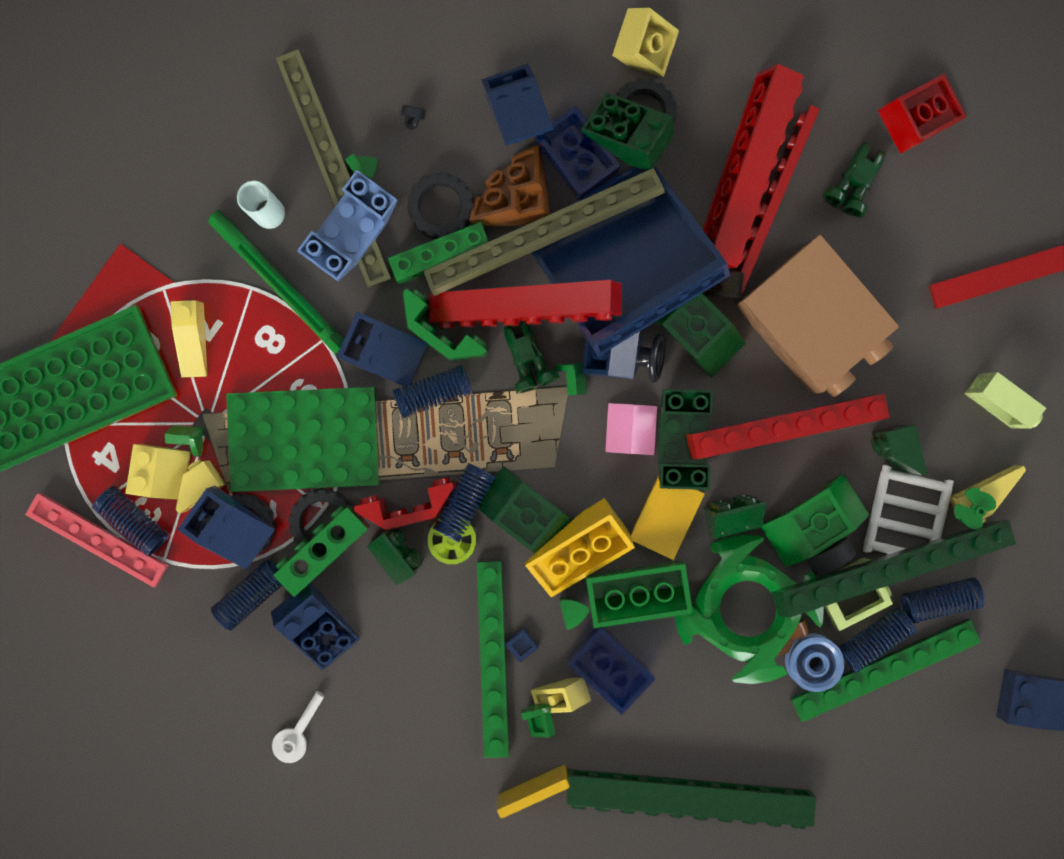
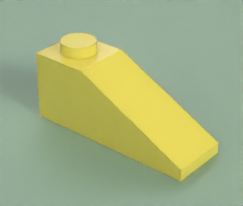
[171,300,207,378]
[950,465,1026,523]

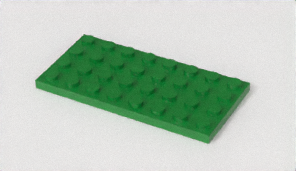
[0,305,177,472]

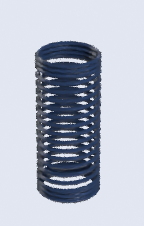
[392,365,472,419]
[433,463,495,543]
[92,485,169,557]
[211,559,283,631]
[901,577,985,624]
[838,606,917,674]

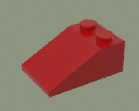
[878,74,967,154]

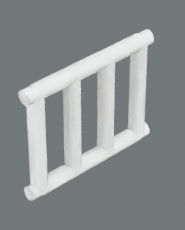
[862,464,954,554]

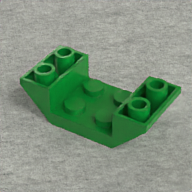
[403,289,488,361]
[761,473,869,567]

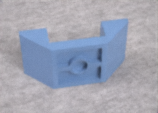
[297,170,398,281]

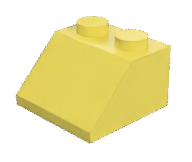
[612,8,679,77]
[126,444,191,500]

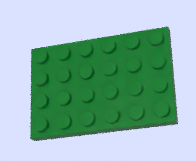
[226,387,380,492]

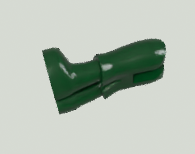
[822,142,886,218]
[504,321,560,394]

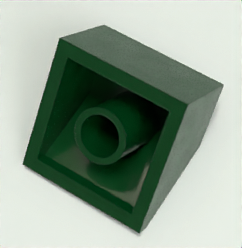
[871,425,928,475]

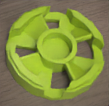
[428,515,476,564]

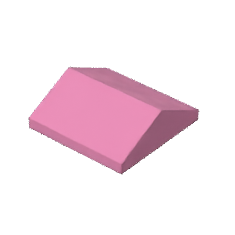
[605,403,657,455]

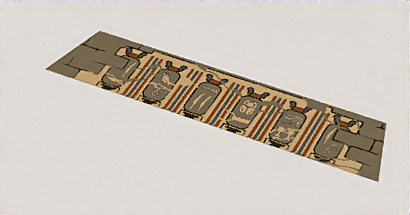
[202,387,568,492]

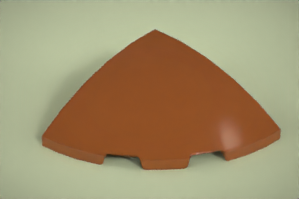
[470,145,550,227]

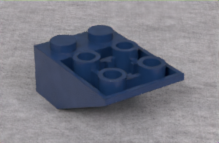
[481,64,554,146]
[337,312,428,388]
[177,485,275,569]
[271,583,360,670]

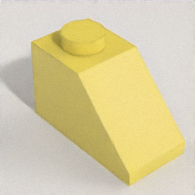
[176,459,226,513]
[531,677,591,713]

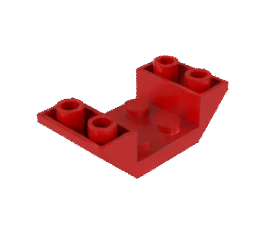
[354,477,456,530]

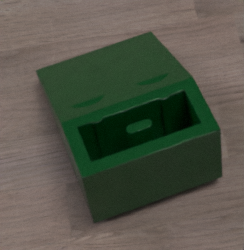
[581,92,674,171]
[704,494,766,539]
[366,528,422,586]

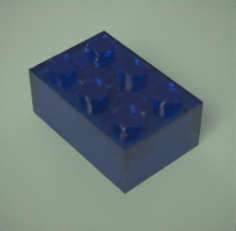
[535,105,620,200]
[566,627,656,715]

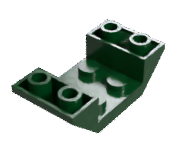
[655,293,746,378]
[658,389,713,490]
[475,466,574,554]

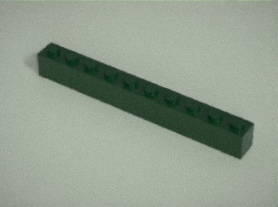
[772,520,1016,617]
[566,769,816,829]

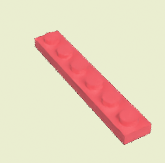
[25,493,169,587]

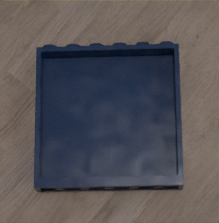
[531,166,730,357]

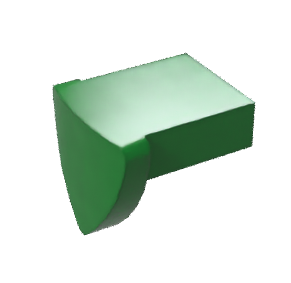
[345,154,378,180]
[555,363,587,395]
[165,425,203,457]
[559,597,590,630]
[521,703,556,738]

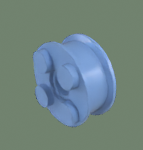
[785,633,844,692]

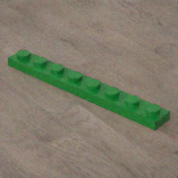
[477,561,509,758]
[790,619,981,722]

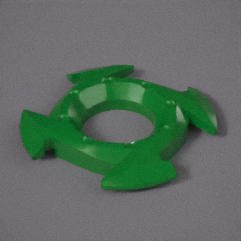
[675,535,824,684]

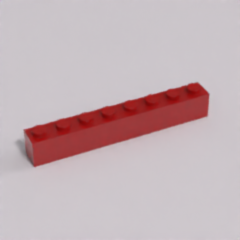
[430,280,622,329]
[686,394,890,459]

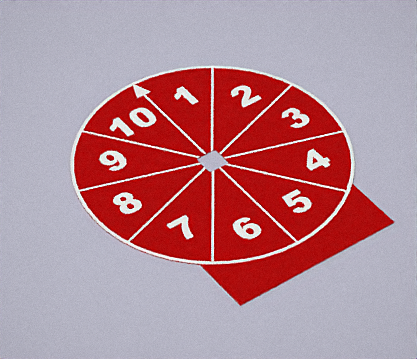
[50,244,348,569]

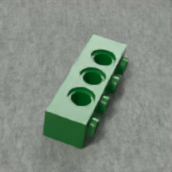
[388,222,488,285]
[273,504,370,597]

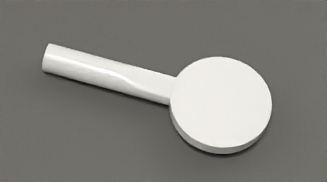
[272,691,325,763]

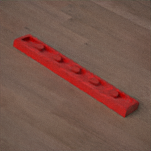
[929,245,1064,309]

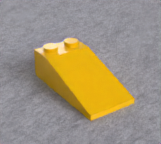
[524,498,635,597]

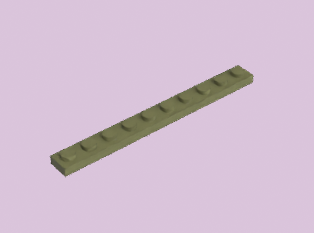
[276,49,391,288]
[424,168,665,296]

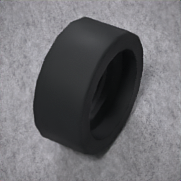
[806,537,856,576]

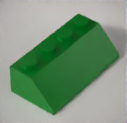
[585,560,693,628]

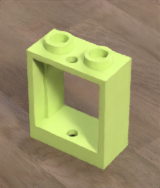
[964,372,1046,429]
[824,557,893,631]

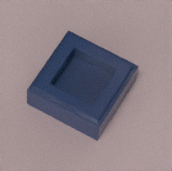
[505,627,539,663]

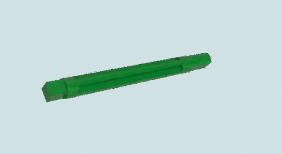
[208,210,345,354]

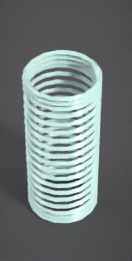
[237,180,285,229]

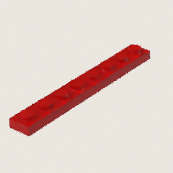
[732,105,820,295]

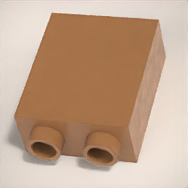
[735,235,899,397]

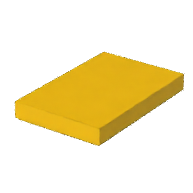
[630,475,705,560]
[497,764,570,818]

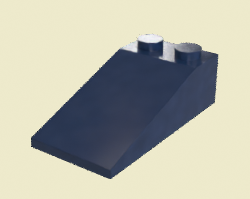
[996,669,1064,731]

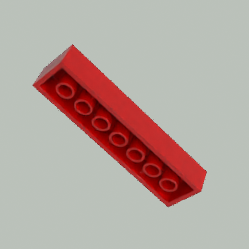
[702,64,804,268]

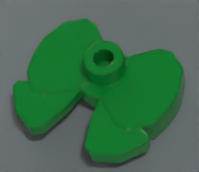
[953,487,996,530]

